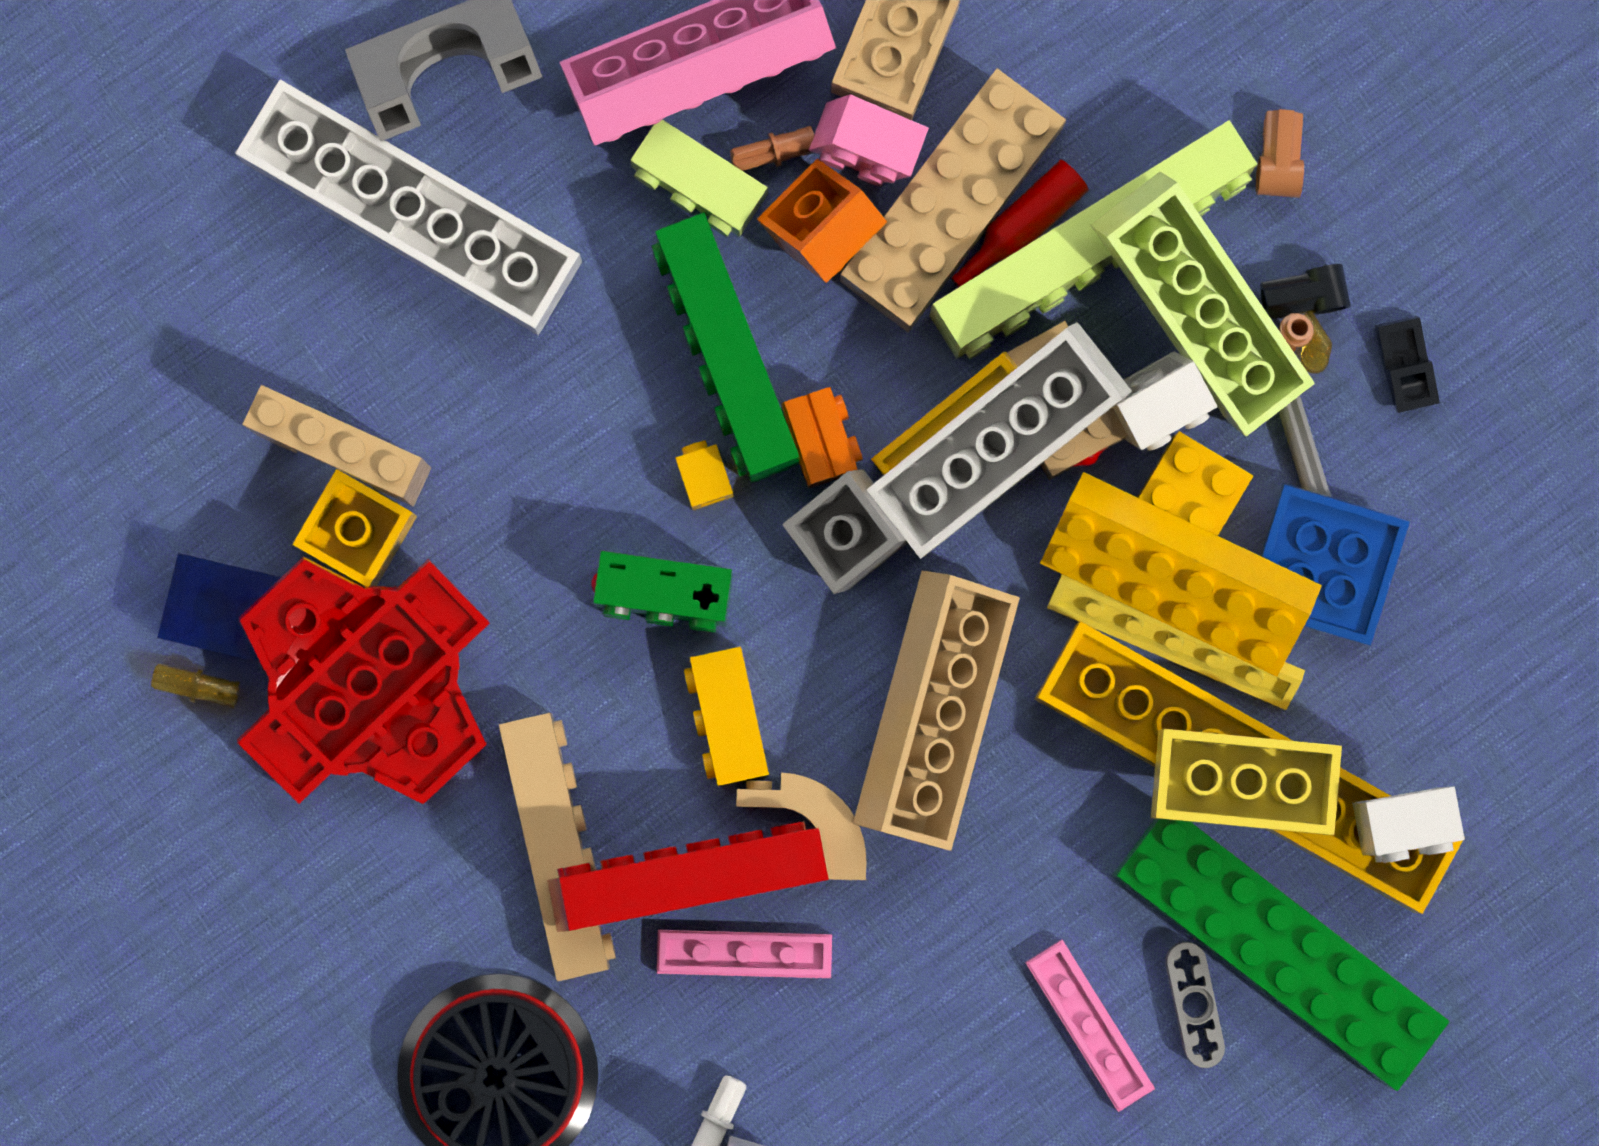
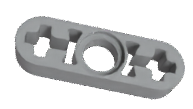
[1165,942,1225,1068]

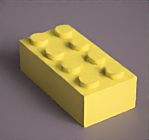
[1151,729,1342,835]

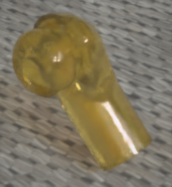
[1301,311,1332,374]

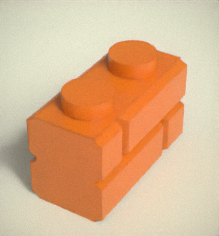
[781,387,863,488]

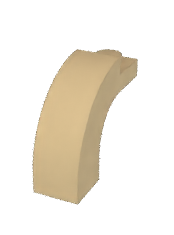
[736,773,866,880]

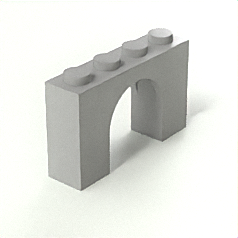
[345,0,542,141]

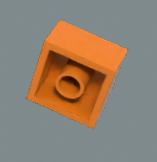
[757,158,887,283]

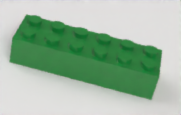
[651,212,800,484]

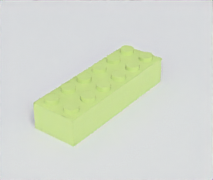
[1090,171,1315,437]

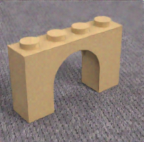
[242,385,431,507]

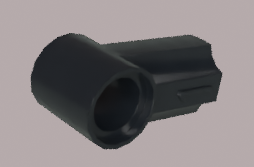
[1260,264,1351,319]

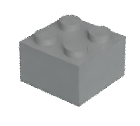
[782,469,908,594]

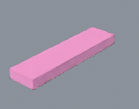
[657,929,832,978]
[1025,939,1155,1112]

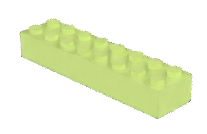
[929,120,1257,359]

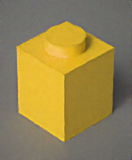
[675,440,734,510]

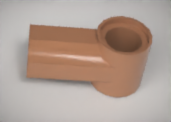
[1255,109,1304,198]

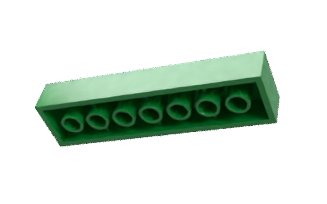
[1112,818,1450,1091]

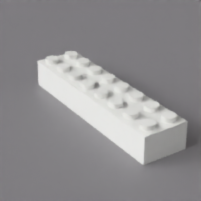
[235,79,582,336]

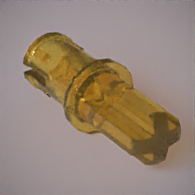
[151,664,241,709]

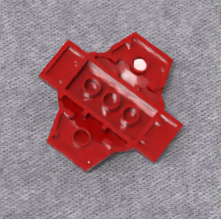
[237,557,490,804]

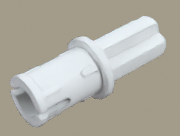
[692,1075,746,1146]

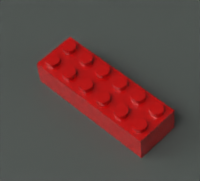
[547,821,829,932]

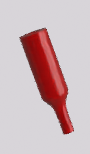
[951,159,1089,288]

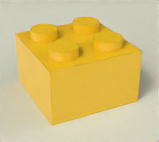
[1137,431,1253,536]
[292,469,417,587]

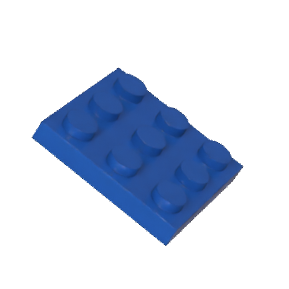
[1261,483,1410,646]

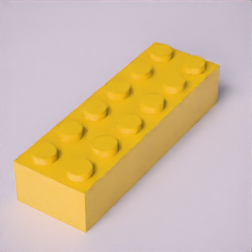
[1040,472,1322,677]

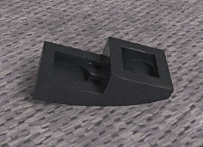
[1375,316,1440,413]

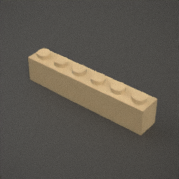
[499,713,616,982]

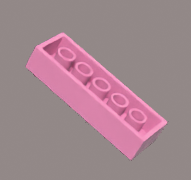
[560,0,836,146]

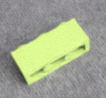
[630,120,768,237]

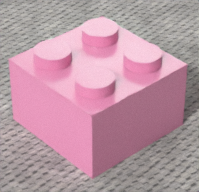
[809,94,929,186]

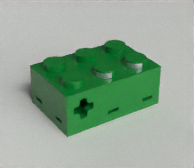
[591,551,733,633]

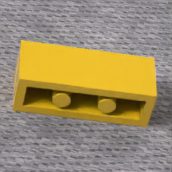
[684,646,769,786]

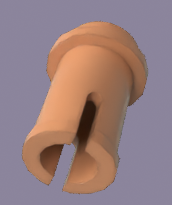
[1278,313,1314,352]

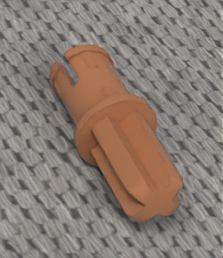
[730,126,815,171]

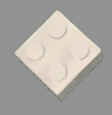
[1112,351,1218,451]
[1352,787,1465,863]

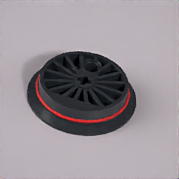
[397,974,598,1146]

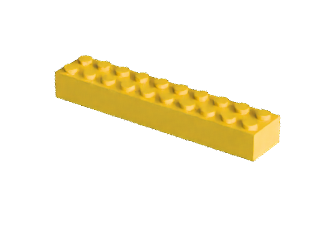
[1035,621,1465,914]

